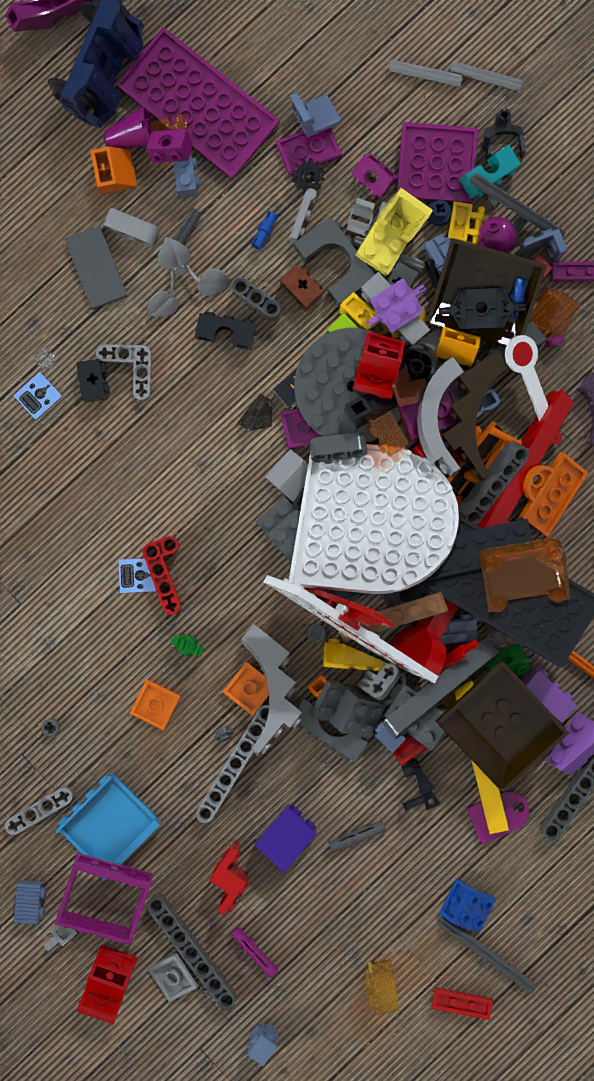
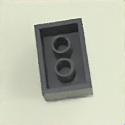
[384,681,448,751]

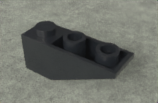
[345,391,398,429]

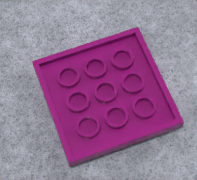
[397,122,478,204]

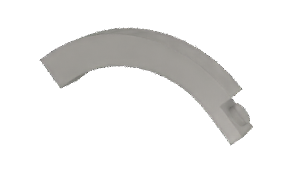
[417,357,464,478]

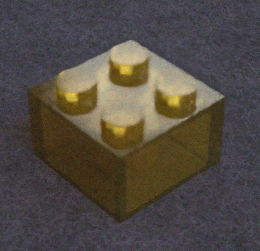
[365,959,399,1015]

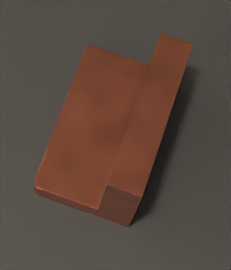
[392,368,427,406]

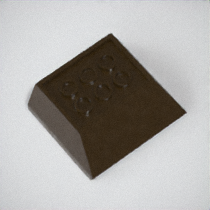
[426,238,547,347]
[435,660,569,792]

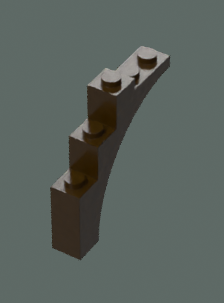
[441,351,509,481]

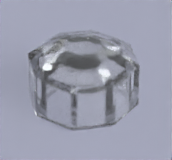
[35,349,55,369]

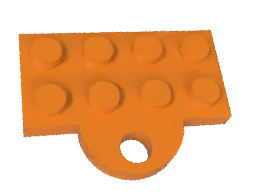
[519,452,589,537]

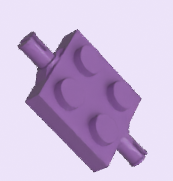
[367,278,427,333]

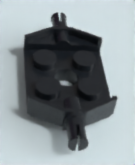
[439,288,526,330]

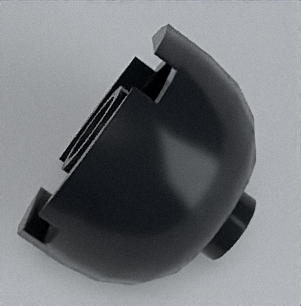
[399,344,439,382]

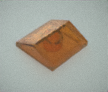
[529,287,580,336]

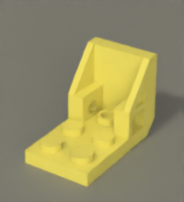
[355,188,433,276]

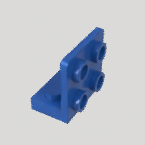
[440,878,496,933]

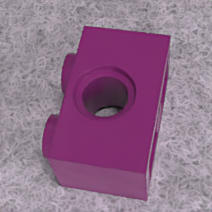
[146,129,193,163]
[352,153,398,197]

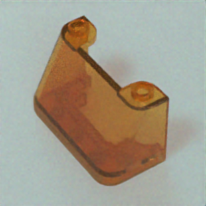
[479,538,571,612]

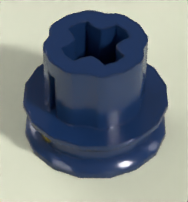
[428,200,451,226]

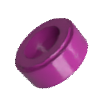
[545,334,565,348]

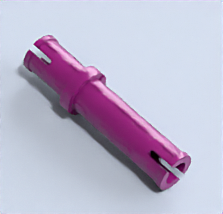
[230,926,279,978]

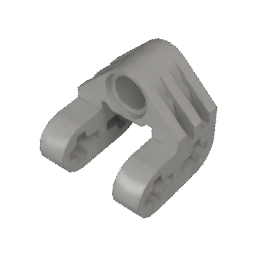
[356,664,409,708]

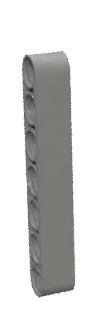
[196,704,269,823]

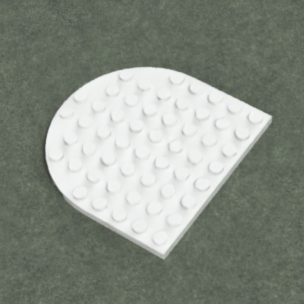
[289,444,459,594]

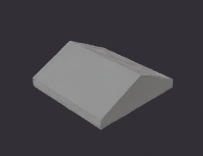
[265,449,308,502]
[148,953,198,1002]

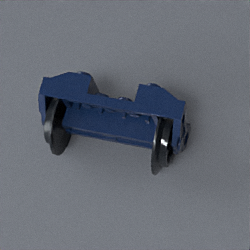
[48,0,144,128]

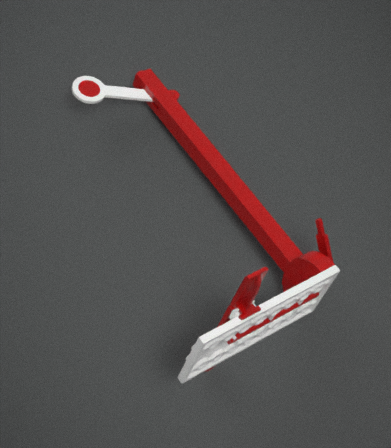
[263,335,574,683]

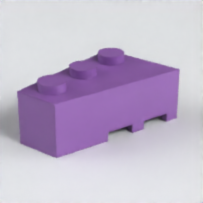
[517,665,577,723]
[546,712,594,776]

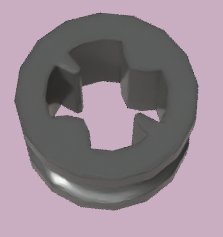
[41,718,60,737]

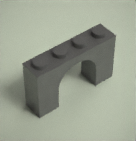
[294,216,376,308]

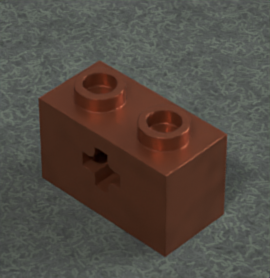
[280,264,323,311]

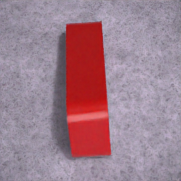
[143,536,182,615]

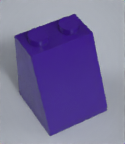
[255,804,317,872]

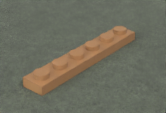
[338,591,448,642]

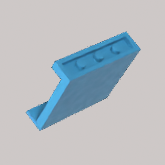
[55,773,162,881]

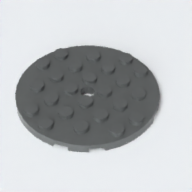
[294,328,409,443]

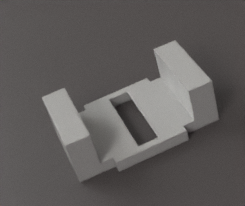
[346,198,375,237]

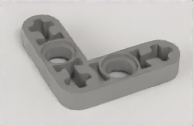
[96,344,152,401]

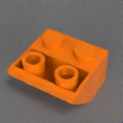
[90,146,138,195]

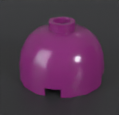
[478,217,517,252]

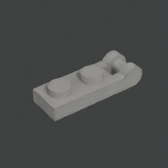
[290,188,316,243]

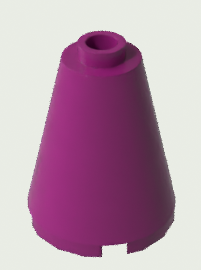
[103,107,154,148]

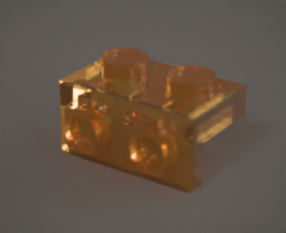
[368,411,410,457]

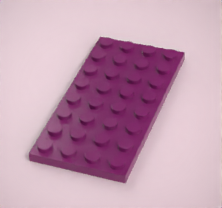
[115,27,280,180]

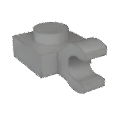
[43,925,79,951]

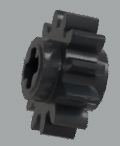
[291,158,325,193]

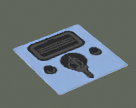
[14,372,61,420]
[119,559,156,593]

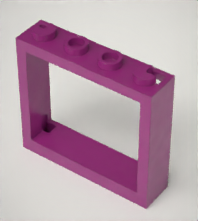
[55,853,153,945]

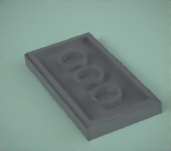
[65,225,128,310]

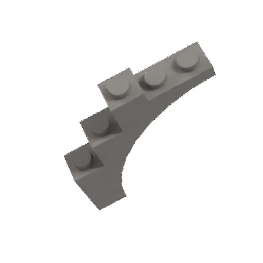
[241,624,302,756]

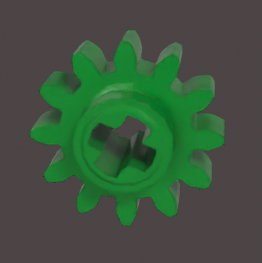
[170,633,204,657]

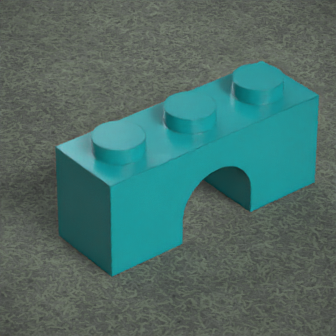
[458,145,521,199]

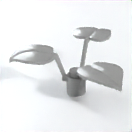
[147,237,231,317]

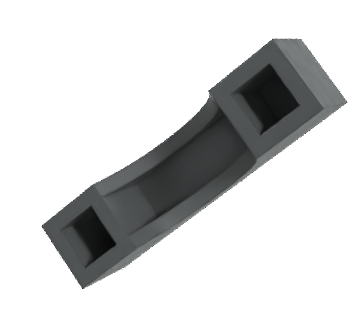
[296,697,368,762]

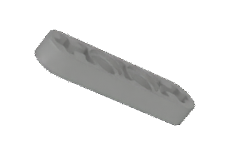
[5,786,74,835]

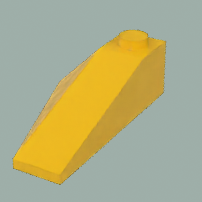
[323,639,401,672]

